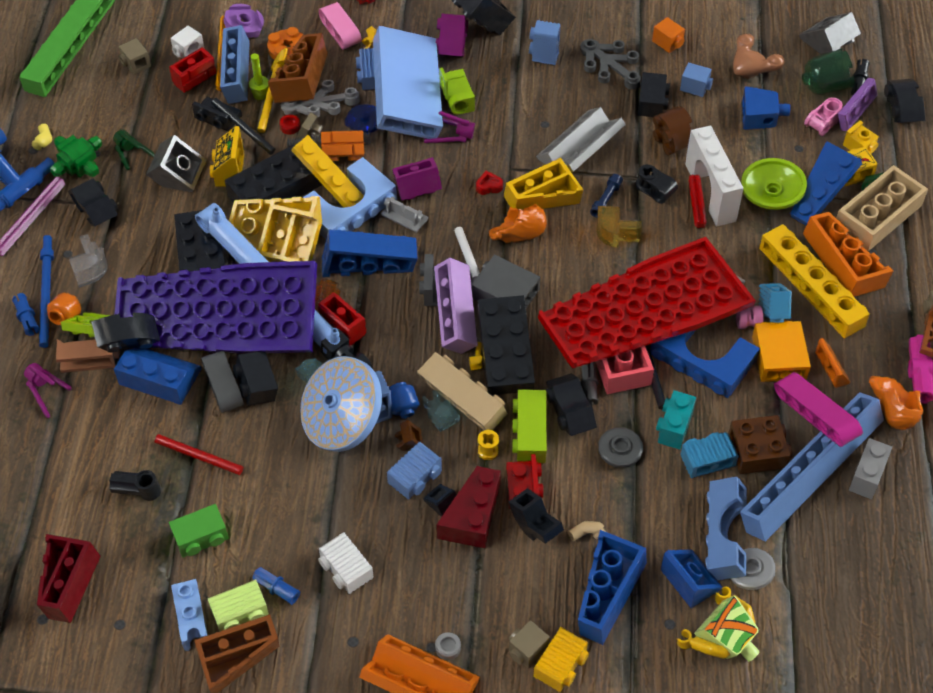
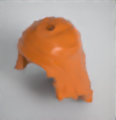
[489,204,547,243]
[869,375,923,430]

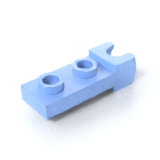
[171,579,208,651]

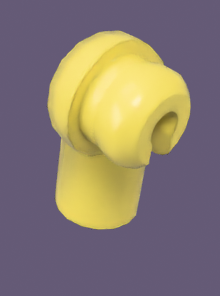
[32,124,52,150]

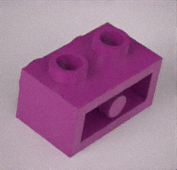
[392,157,442,200]

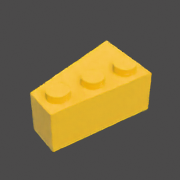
[504,158,583,210]

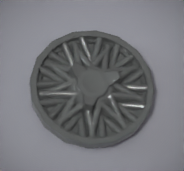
[598,427,643,467]

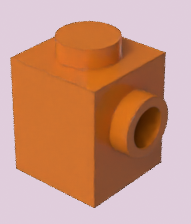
[652,17,685,53]

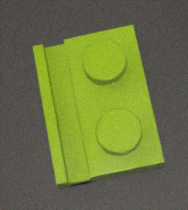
[61,312,111,337]

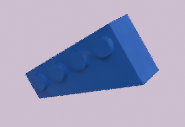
[322,229,418,277]
[578,530,647,645]

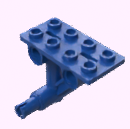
[0,128,54,211]

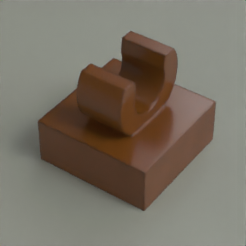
[395,420,423,451]

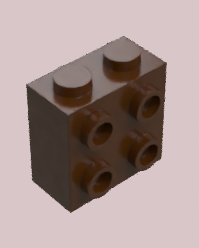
[728,415,793,474]

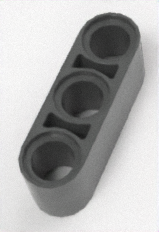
[201,351,244,413]

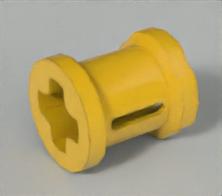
[477,430,499,460]

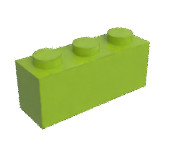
[512,390,547,463]

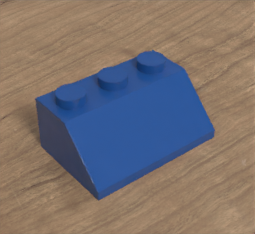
[114,348,202,405]

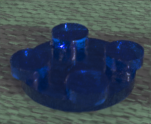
[344,104,377,135]

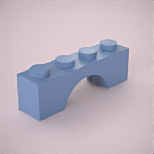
[705,476,747,580]

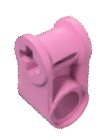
[804,98,843,136]

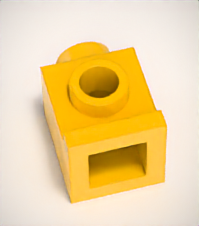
[843,120,879,154]

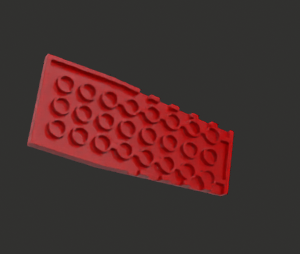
[538,237,756,368]

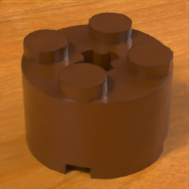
[653,106,693,156]

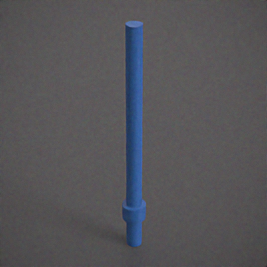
[39,235,54,348]

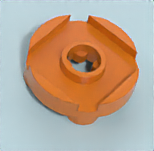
[267,27,303,60]

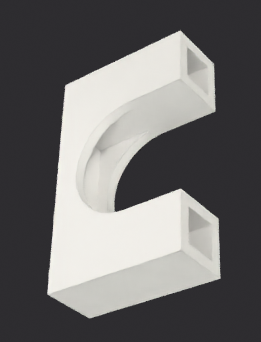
[685,126,743,227]

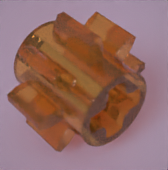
[315,278,341,303]

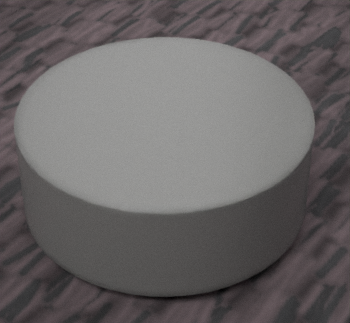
[435,632,461,660]

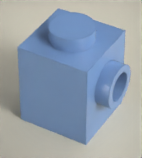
[680,62,713,97]

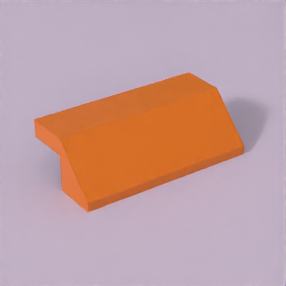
[359,634,480,693]

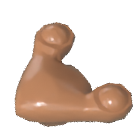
[733,34,785,79]

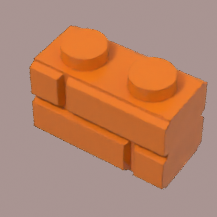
[321,130,364,161]

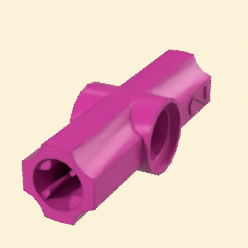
[908,335,933,404]

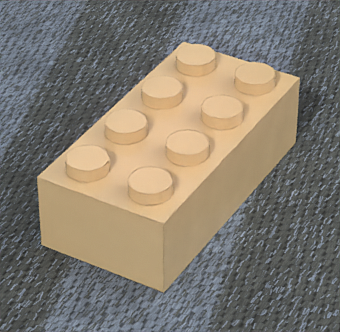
[836,165,928,251]

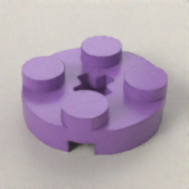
[223,4,264,38]

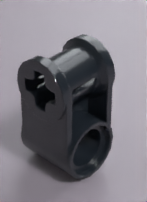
[636,164,678,204]

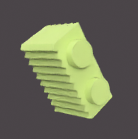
[208,580,269,631]

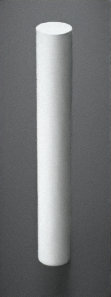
[454,227,480,278]

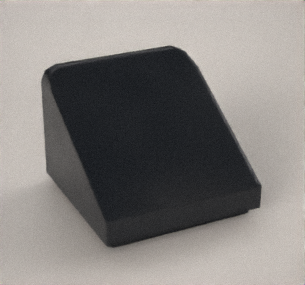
[423,484,457,517]

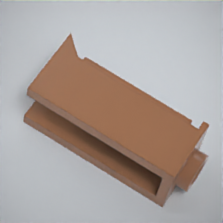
[56,339,120,373]

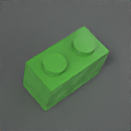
[169,504,229,558]

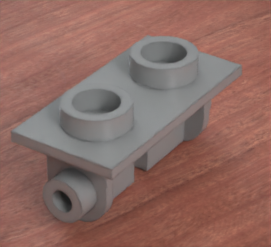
[381,197,429,233]

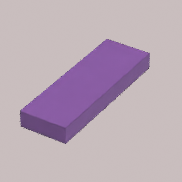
[838,78,878,131]

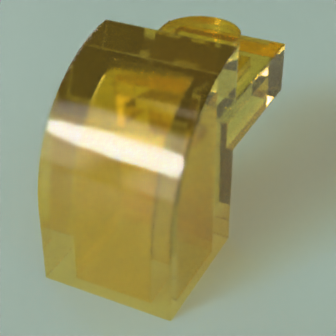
[596,206,642,248]

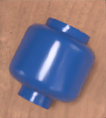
[389,382,420,419]

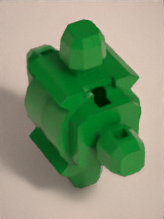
[50,134,102,178]

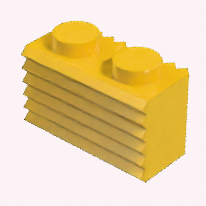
[534,627,589,692]

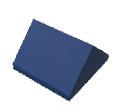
[661,550,723,608]

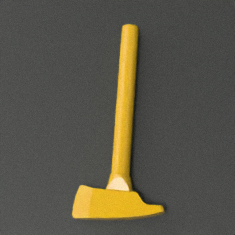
[257,48,288,133]

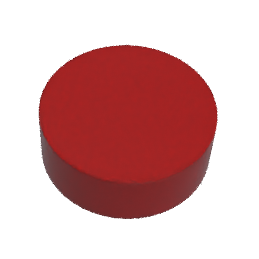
[279,114,301,135]

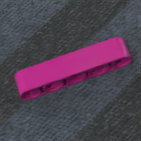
[774,372,863,447]

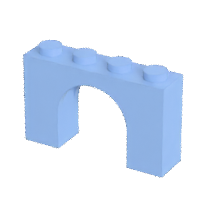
[303,157,397,239]

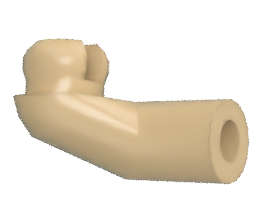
[567,521,606,541]

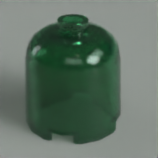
[802,48,854,95]

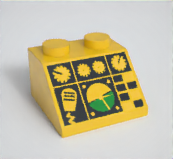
[210,126,245,187]

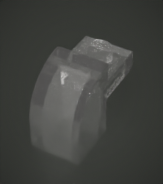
[68,234,108,288]

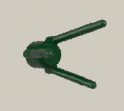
[113,130,155,170]

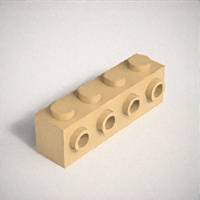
[417,352,507,430]

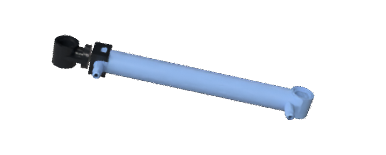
[195,203,373,369]

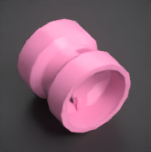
[736,305,763,329]

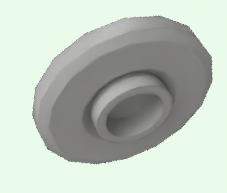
[731,548,776,590]

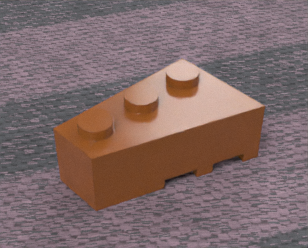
[194,614,280,693]

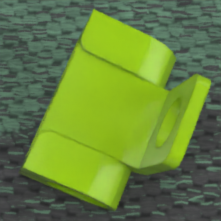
[439,68,475,115]

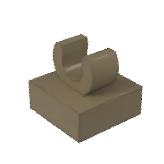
[297,112,323,139]

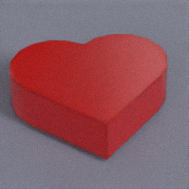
[476,170,503,195]

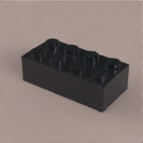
[225,143,322,203]
[174,210,226,272]
[477,295,535,395]

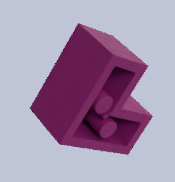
[436,13,469,56]

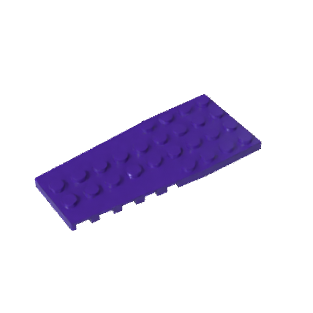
[115,261,317,354]

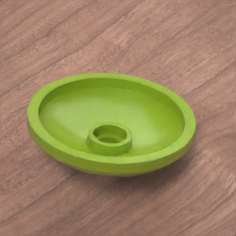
[741,158,807,210]

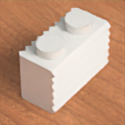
[318,532,373,594]

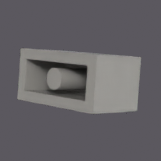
[849,438,892,499]

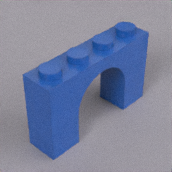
[650,330,760,398]

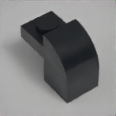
[508,488,564,544]

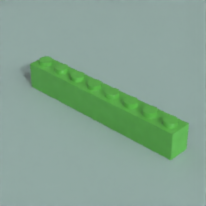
[19,0,115,97]

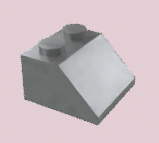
[799,12,861,55]
[146,135,207,192]

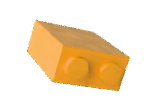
[752,321,811,382]

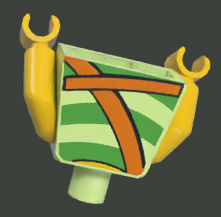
[677,586,760,662]

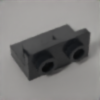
[192,96,242,132]

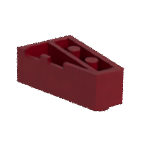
[436,466,501,548]
[37,534,101,623]

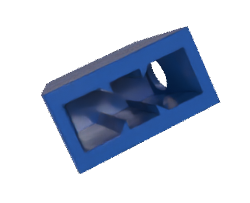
[742,87,790,130]

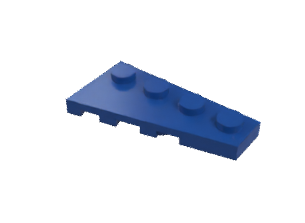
[790,141,862,226]

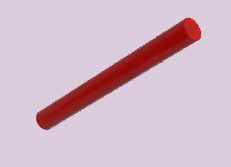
[155,434,243,475]

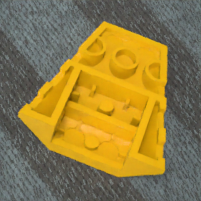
[229,196,322,262]

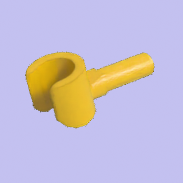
[469,342,483,370]

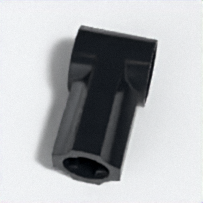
[109,470,162,501]

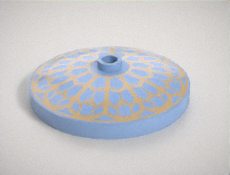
[300,356,382,452]

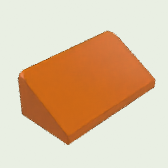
[815,338,850,388]

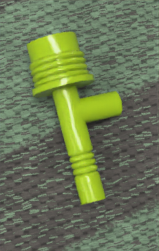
[249,53,269,100]

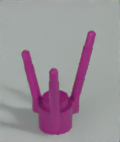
[424,111,475,143]
[24,363,72,418]

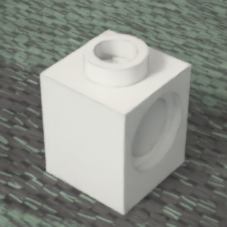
[171,26,204,59]

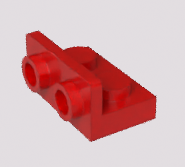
[506,454,544,509]

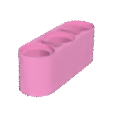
[318,2,362,50]

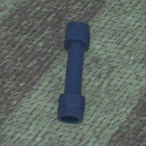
[590,174,623,218]

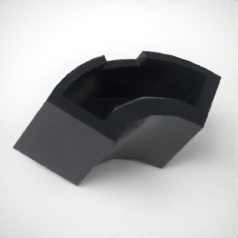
[884,79,926,123]
[68,178,118,227]
[91,313,160,353]
[546,373,597,436]

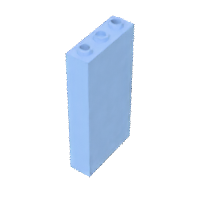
[373,26,443,139]

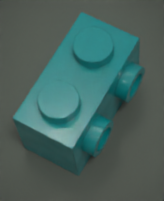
[656,390,696,450]

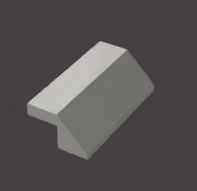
[536,107,626,172]

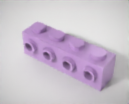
[434,258,478,354]

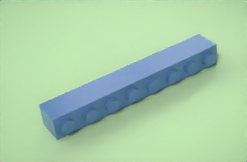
[740,392,884,542]

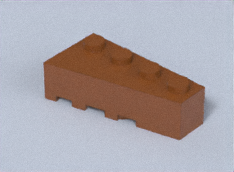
[268,33,328,103]

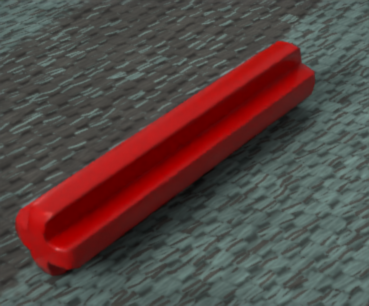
[688,174,707,228]

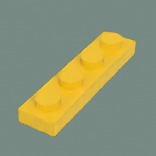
[291,135,364,208]

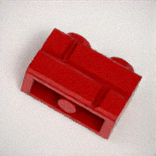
[169,47,216,93]
[318,292,367,345]

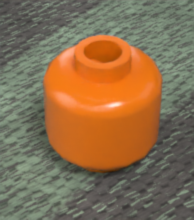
[47,292,81,325]

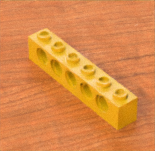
[759,224,870,339]

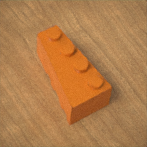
[803,212,894,297]

